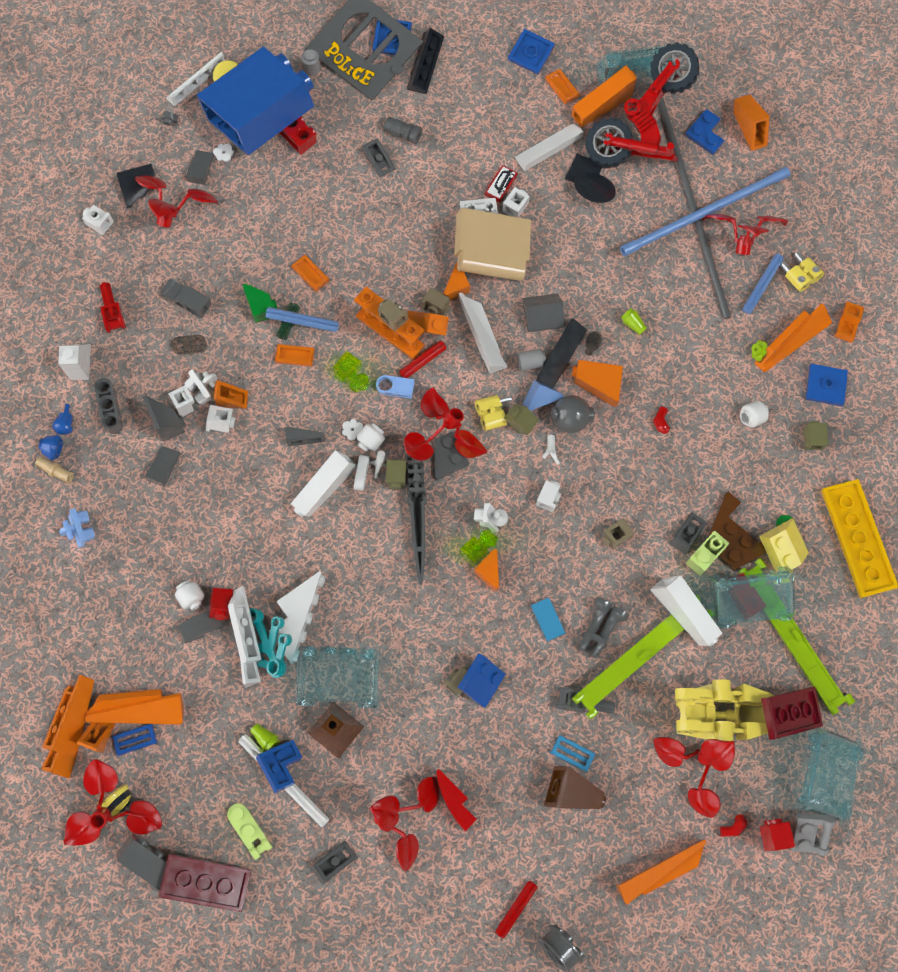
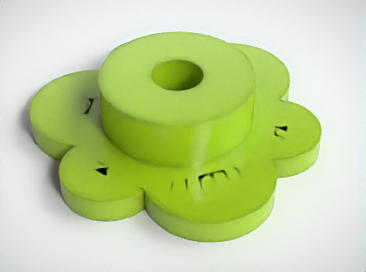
[751,340,767,361]

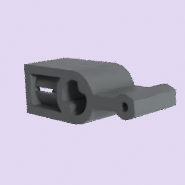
[160,278,211,319]

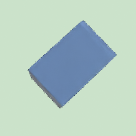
[523,380,563,411]

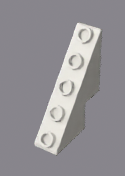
[268,571,326,665]

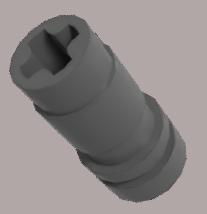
[384,117,423,144]

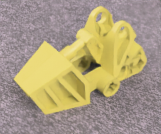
[675,679,773,741]

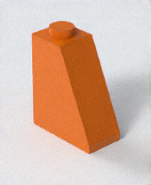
[733,94,770,151]
[407,310,449,336]
[572,360,623,407]

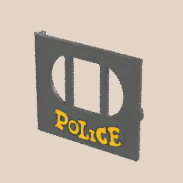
[305,0,423,101]

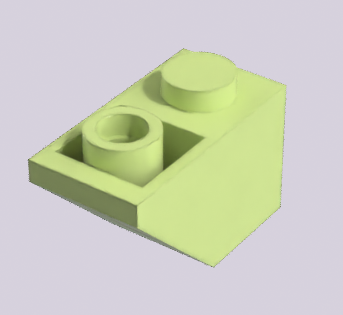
[686,531,729,576]

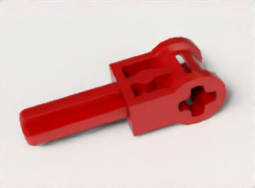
[100,282,126,333]

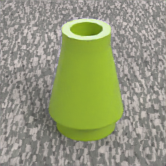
[621,308,647,335]
[250,723,280,751]

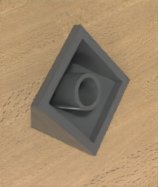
[522,293,564,332]

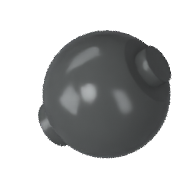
[551,395,595,433]

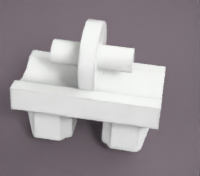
[184,370,218,405]
[474,503,508,532]

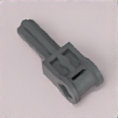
[556,687,615,714]

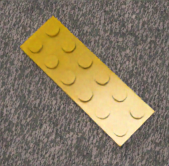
[821,479,898,599]

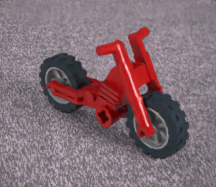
[585,42,700,168]

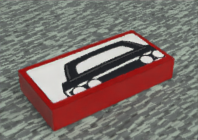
[485,165,518,203]

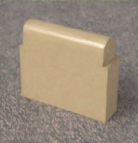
[454,208,531,281]

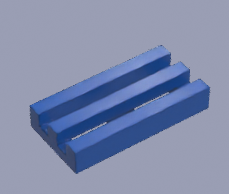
[112,724,158,756]

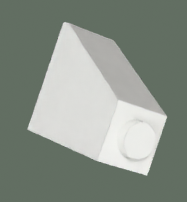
[58,344,91,380]

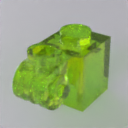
[333,351,369,393]
[459,529,499,568]

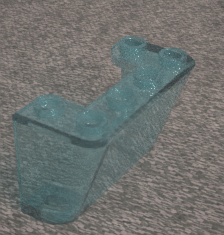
[296,646,380,708]

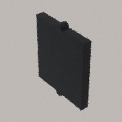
[565,153,603,183]

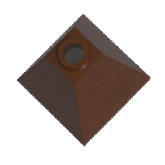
[308,701,364,759]
[544,766,606,809]

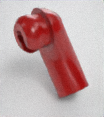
[653,406,670,434]
[719,814,748,837]

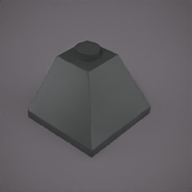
[143,395,186,441]

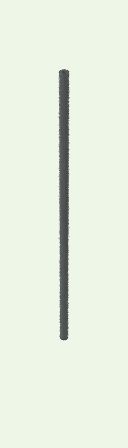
[658,97,731,319]

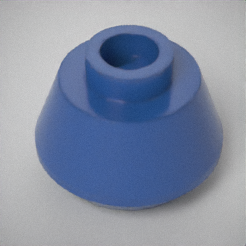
[39,435,63,460]

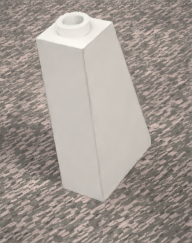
[291,450,357,517]
[650,575,722,646]

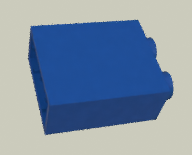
[197,46,314,156]

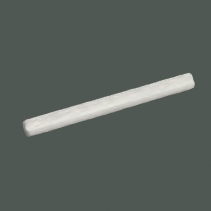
[238,734,329,827]

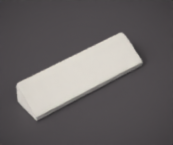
[166,52,225,106]
[515,124,584,171]

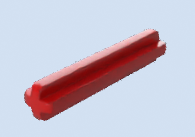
[399,340,446,378]
[495,881,538,939]

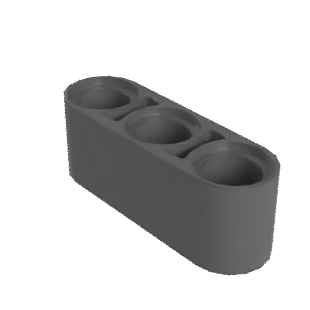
[95,378,123,434]

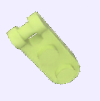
[227,804,273,860]

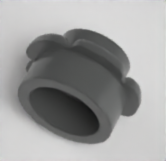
[160,111,178,126]

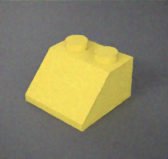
[759,519,809,573]

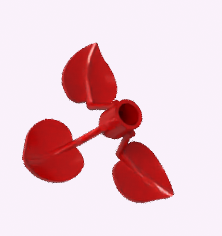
[135,175,219,228]
[702,214,788,255]
[404,387,487,461]
[653,737,735,818]
[64,759,162,846]
[369,776,439,871]

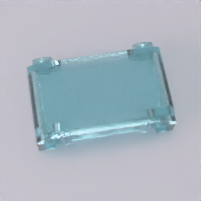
[596,45,673,86]
[709,566,795,629]
[794,728,864,824]

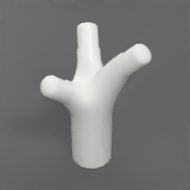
[542,435,560,465]
[369,451,387,479]

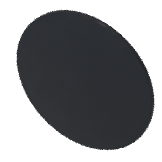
[574,172,616,203]

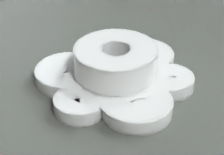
[213,144,234,162]
[342,419,363,441]

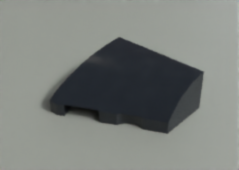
[116,164,156,209]

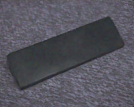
[407,28,444,94]
[536,318,587,388]

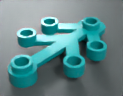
[249,608,292,678]

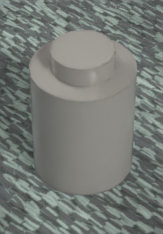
[301,50,320,76]
[517,349,546,371]

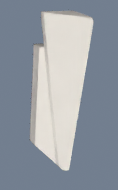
[459,292,507,374]
[228,586,261,688]

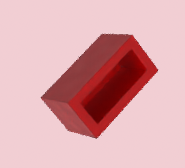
[759,818,795,851]

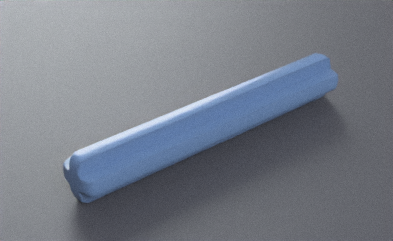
[742,253,784,314]
[265,307,339,332]

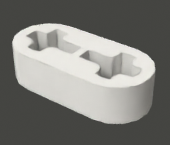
[354,455,370,491]

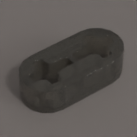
[171,335,207,355]

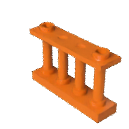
[354,286,425,360]

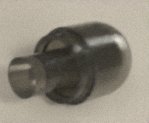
[585,331,602,355]

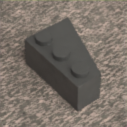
[116,833,167,890]

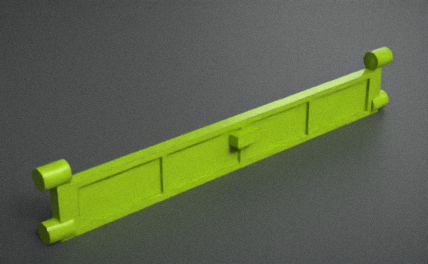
[738,558,856,716]
[572,594,714,720]

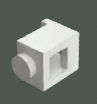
[502,187,530,217]
[82,205,114,235]
[168,385,195,417]
[206,405,235,433]
[536,480,561,513]

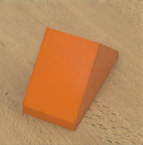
[443,263,470,301]
[214,380,248,409]
[474,549,499,591]
[77,723,115,753]

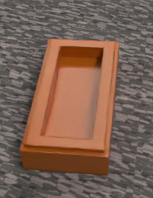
[545,68,579,104]
[291,255,329,292]
[275,344,315,367]

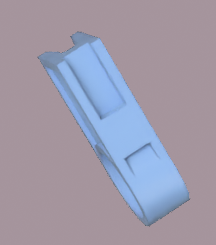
[376,375,415,399]

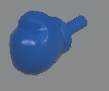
[52,404,73,435]

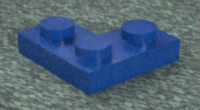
[685,109,724,155]
[256,740,302,793]

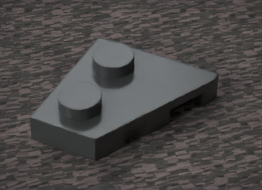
[435,432,469,481]

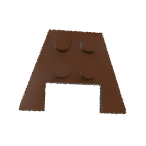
[707,491,767,571]

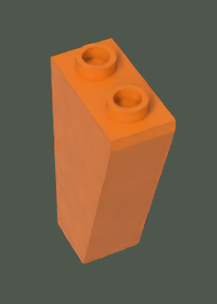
[571,65,637,128]

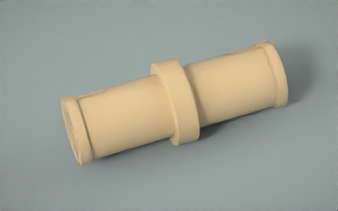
[35,456,74,484]

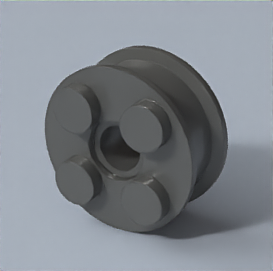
[537,924,585,972]

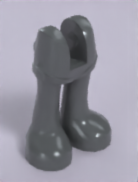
[579,597,629,658]

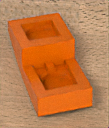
[834,301,864,343]

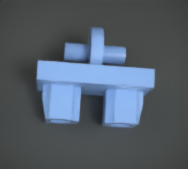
[59,508,95,548]

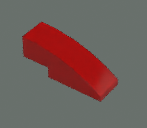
[436,769,477,832]

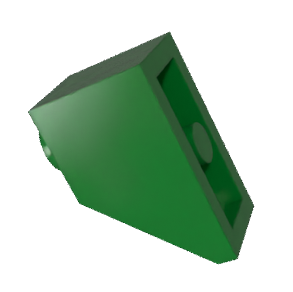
[242,283,278,323]

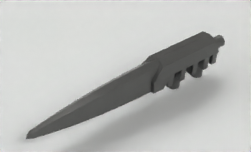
[406,454,427,585]

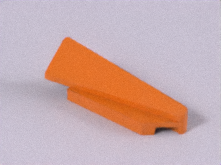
[754,303,832,372]
[41,675,94,778]
[85,689,184,725]
[616,839,706,905]

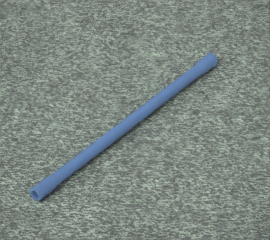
[620,167,791,256]

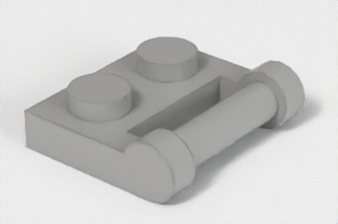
[791,813,836,856]

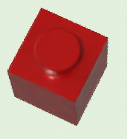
[209,587,233,620]

